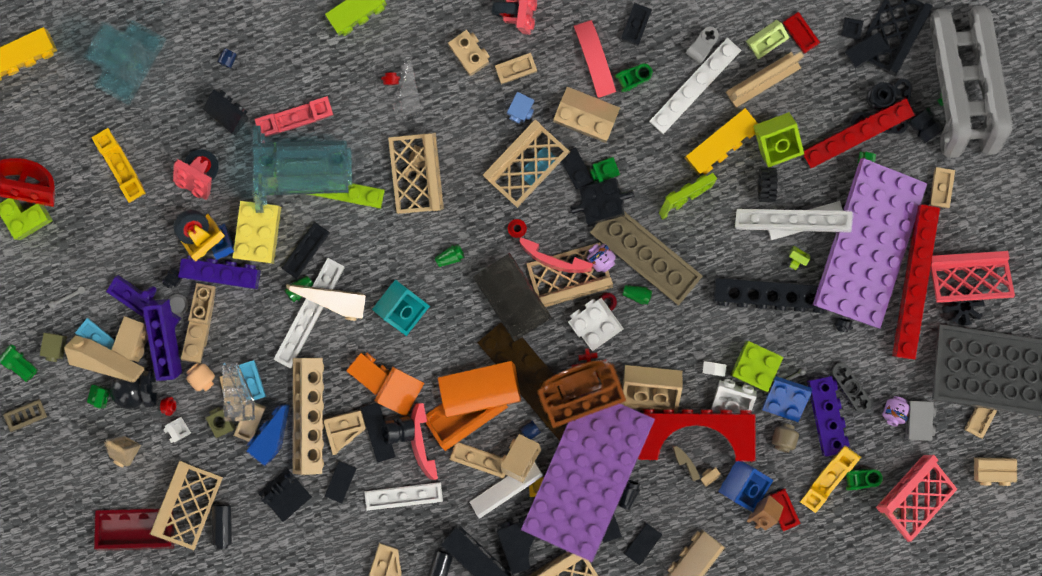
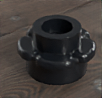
[834,318,853,333]

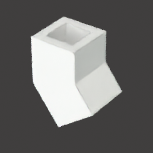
[702,361,727,377]

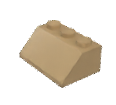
[553,87,620,143]
[621,365,682,413]
[667,529,725,576]

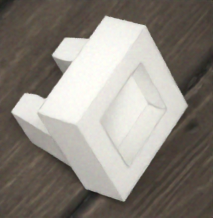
[164,417,191,443]

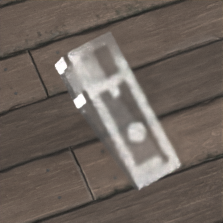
[393,56,422,119]

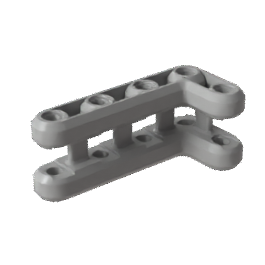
[930,5,1012,158]

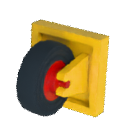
[173,210,225,261]

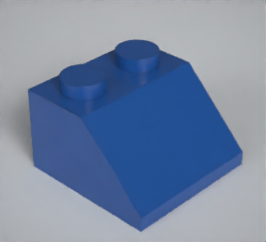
[718,461,773,512]

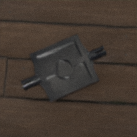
[570,178,635,225]

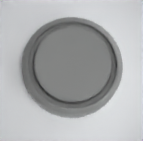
[168,294,189,316]

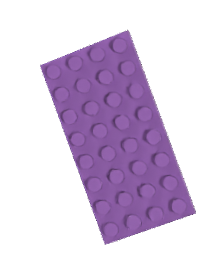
[813,158,927,329]
[521,391,655,562]

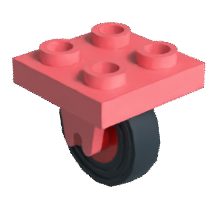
[492,0,537,35]
[173,150,219,200]

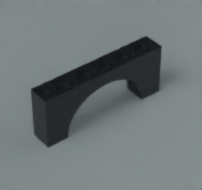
[497,514,622,575]

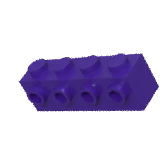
[179,255,261,289]
[143,299,182,381]
[807,376,850,457]

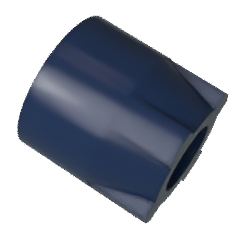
[217,48,237,69]
[520,420,541,439]

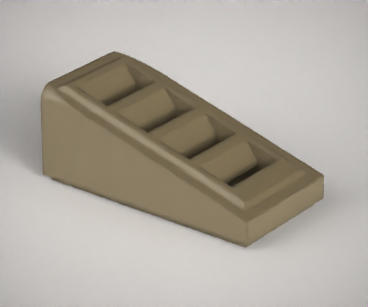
[3,399,47,433]

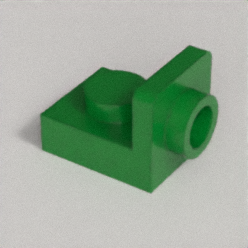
[590,157,620,182]
[87,385,110,409]

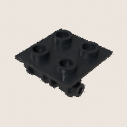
[258,468,312,522]

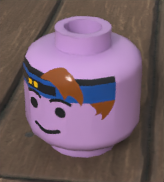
[587,244,616,273]
[882,396,910,426]

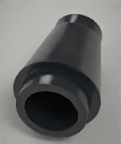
[619,480,640,510]

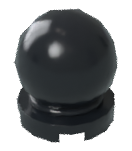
[110,369,157,409]

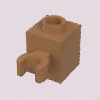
[747,495,783,531]

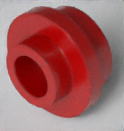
[381,73,401,85]
[508,219,527,238]
[160,397,177,416]

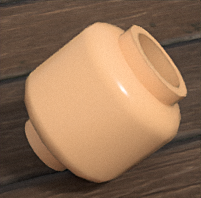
[186,363,215,392]

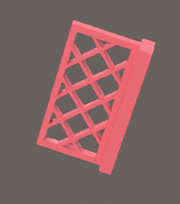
[930,251,1015,303]
[876,455,957,542]

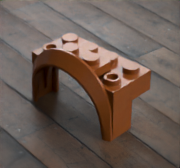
[538,360,626,428]

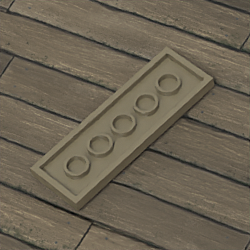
[590,211,703,306]

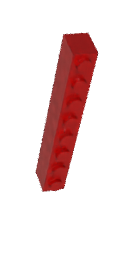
[892,204,940,360]

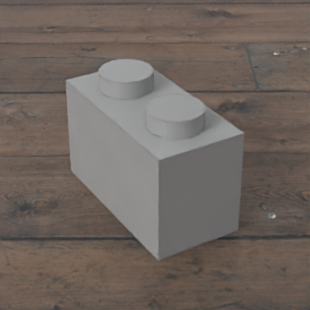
[905,400,936,441]

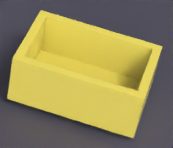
[233,201,281,264]

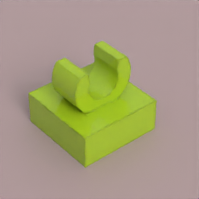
[789,246,810,270]

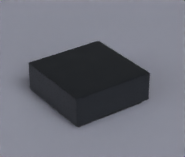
[840,17,864,40]

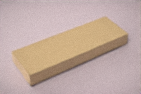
[450,442,505,478]

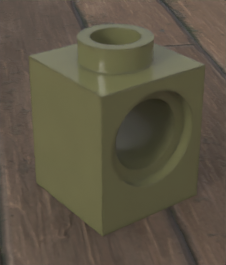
[40,333,67,362]
[206,407,236,438]

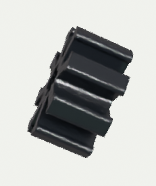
[942,287,985,326]

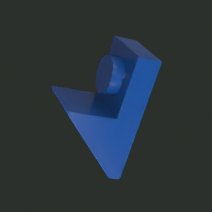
[212,224,234,260]

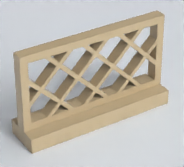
[726,52,804,108]
[483,119,570,208]
[388,133,444,214]
[527,242,613,309]
[150,461,223,550]
[529,551,598,576]

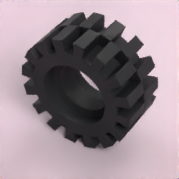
[758,168,778,202]

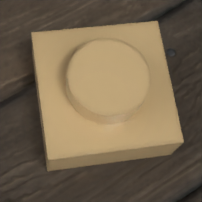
[701,468,721,487]

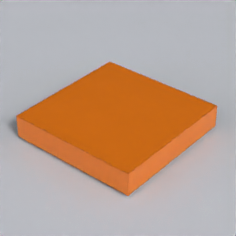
[374,367,424,417]

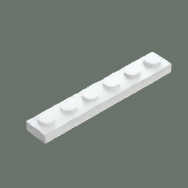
[649,38,741,134]
[735,209,853,232]
[273,258,345,368]

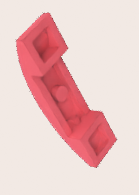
[574,20,616,98]
[255,96,333,138]
[519,238,593,273]
[411,403,438,480]

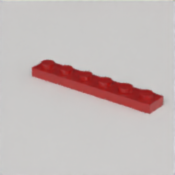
[803,98,915,169]

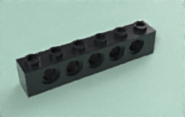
[713,278,825,313]

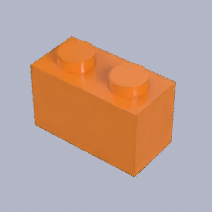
[346,352,390,395]

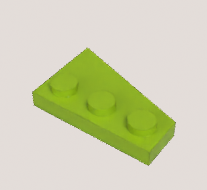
[659,173,717,220]

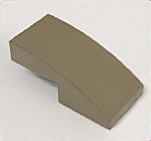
[672,445,700,481]

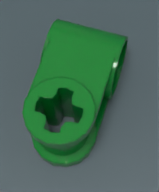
[614,64,653,93]
[846,468,883,491]

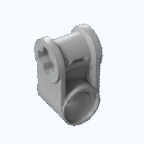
[685,27,719,64]

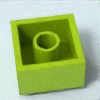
[753,112,804,168]
[730,341,784,392]

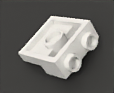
[568,298,624,351]
[711,379,757,413]

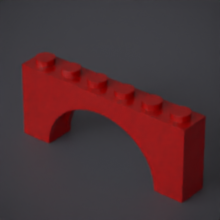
[638,409,756,461]

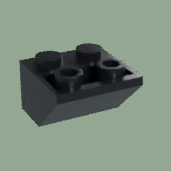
[203,89,249,135]

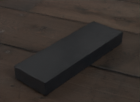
[281,222,330,279]
[361,403,396,463]

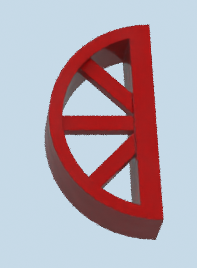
[0,158,55,207]

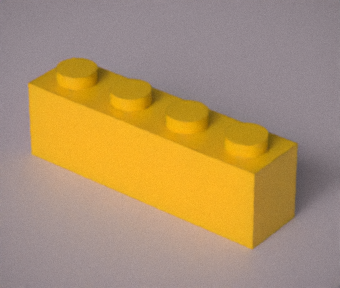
[0,27,58,81]
[685,108,758,175]

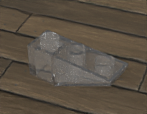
[222,362,255,421]

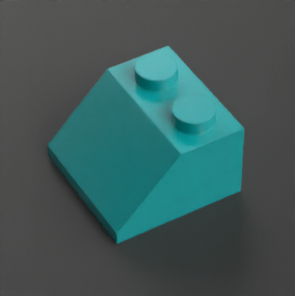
[372,279,430,336]

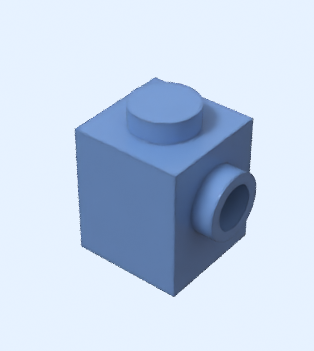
[507,92,534,124]

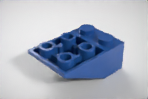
[247,404,290,466]

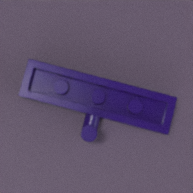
[106,275,181,328]

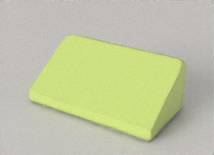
[746,20,789,59]

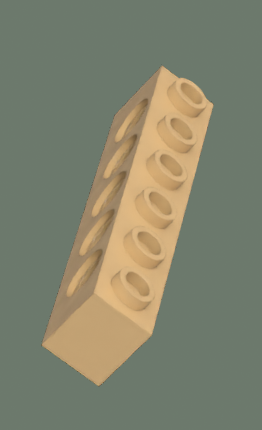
[292,358,324,475]

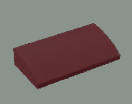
[94,509,174,551]

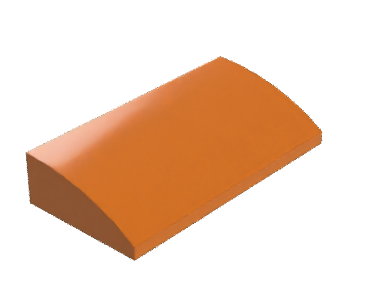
[438,361,521,418]
[425,403,508,451]

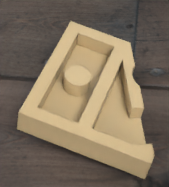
[323,409,366,455]
[368,543,401,576]

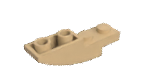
[181,283,216,364]

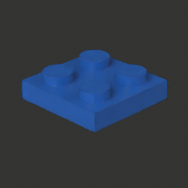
[762,376,812,422]

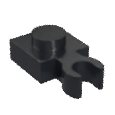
[162,268,182,289]

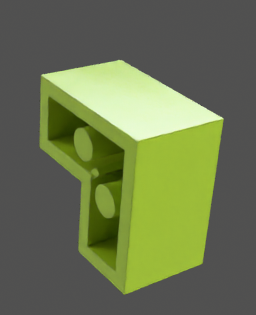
[0,198,53,240]

